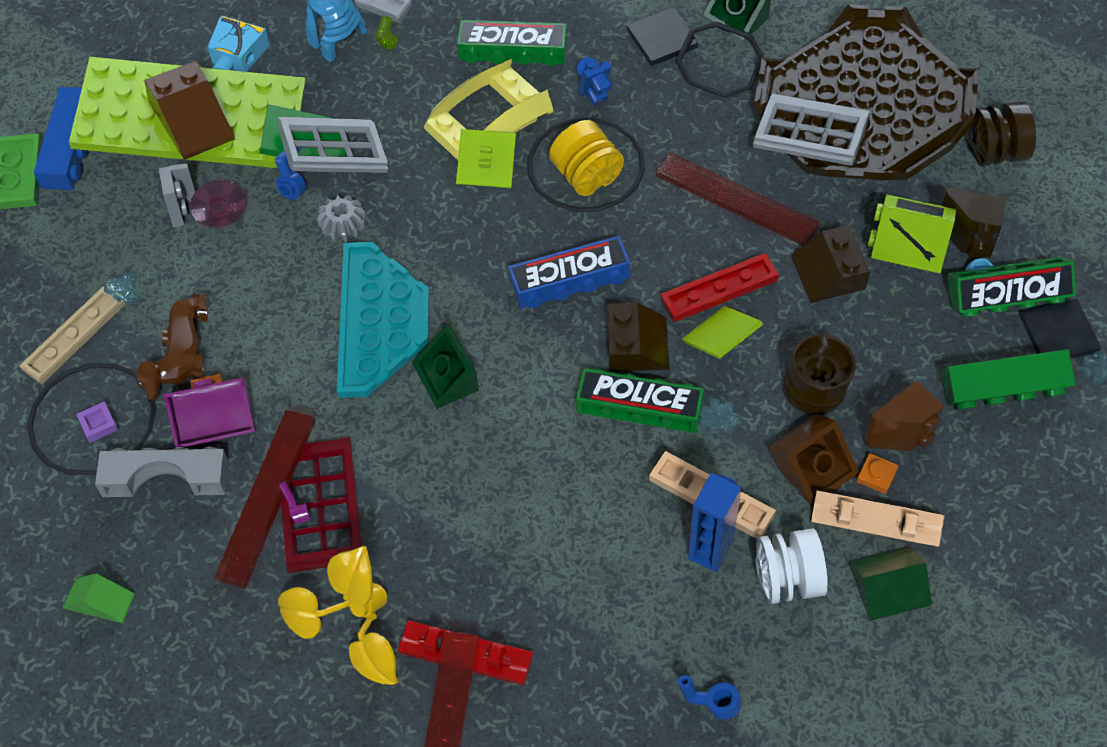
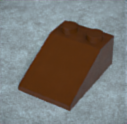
[144,61,235,160]

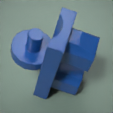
[576,57,612,106]

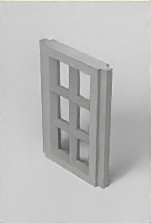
[753,94,870,166]
[277,117,388,173]

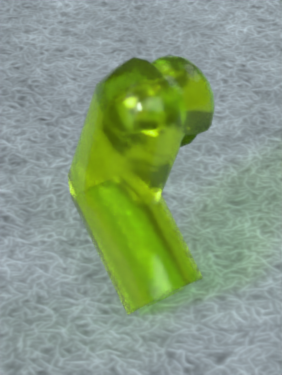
[374,16,398,50]

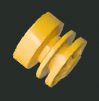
[549,120,624,196]

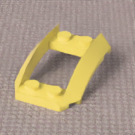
[424,59,553,160]

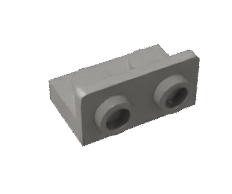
[159,163,197,228]

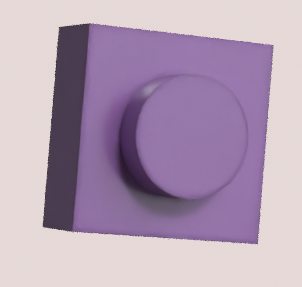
[76,401,118,443]

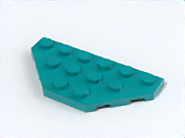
[337,242,430,398]

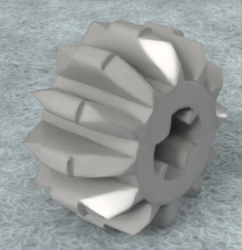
[317,194,366,242]

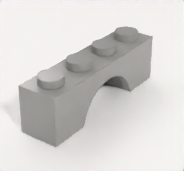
[95,447,229,497]

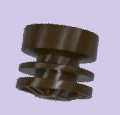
[969,101,1036,167]
[782,334,856,415]

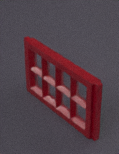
[277,437,362,573]

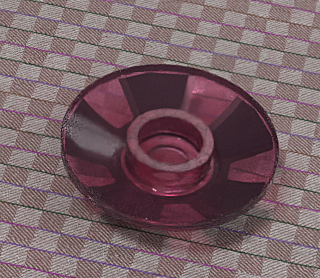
[190,180,247,228]

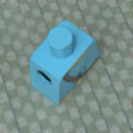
[208,16,270,72]

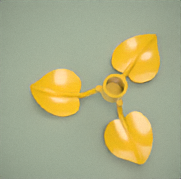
[278,546,399,685]

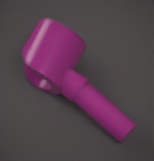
[279,482,310,523]

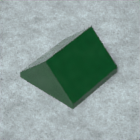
[703,0,771,41]
[412,324,479,409]
[848,547,932,621]

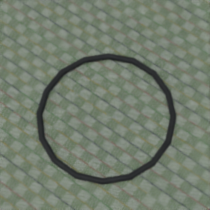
[527,117,645,212]
[27,363,156,475]

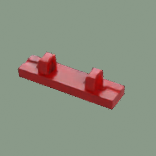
[398,620,533,686]

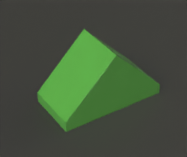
[63,573,135,623]

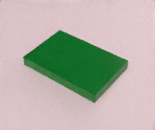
[259,104,348,157]

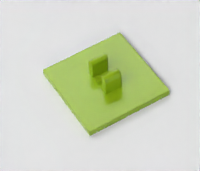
[456,129,516,188]
[682,306,763,359]

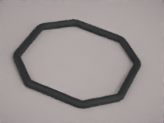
[677,22,764,97]

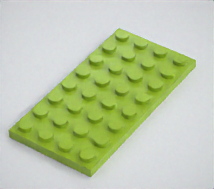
[69,57,306,168]

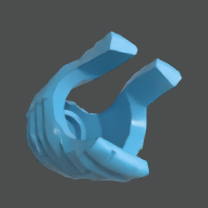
[305,0,367,62]

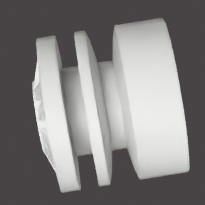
[756,528,827,604]

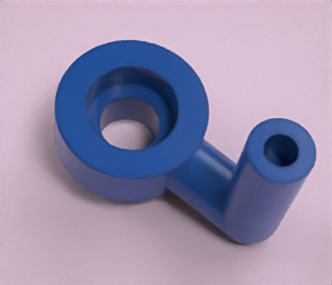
[275,148,306,200]
[678,675,742,719]

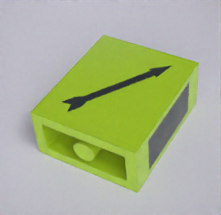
[868,194,956,273]

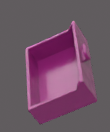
[163,378,256,448]

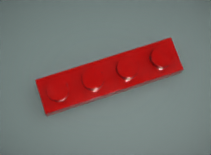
[661,253,779,323]

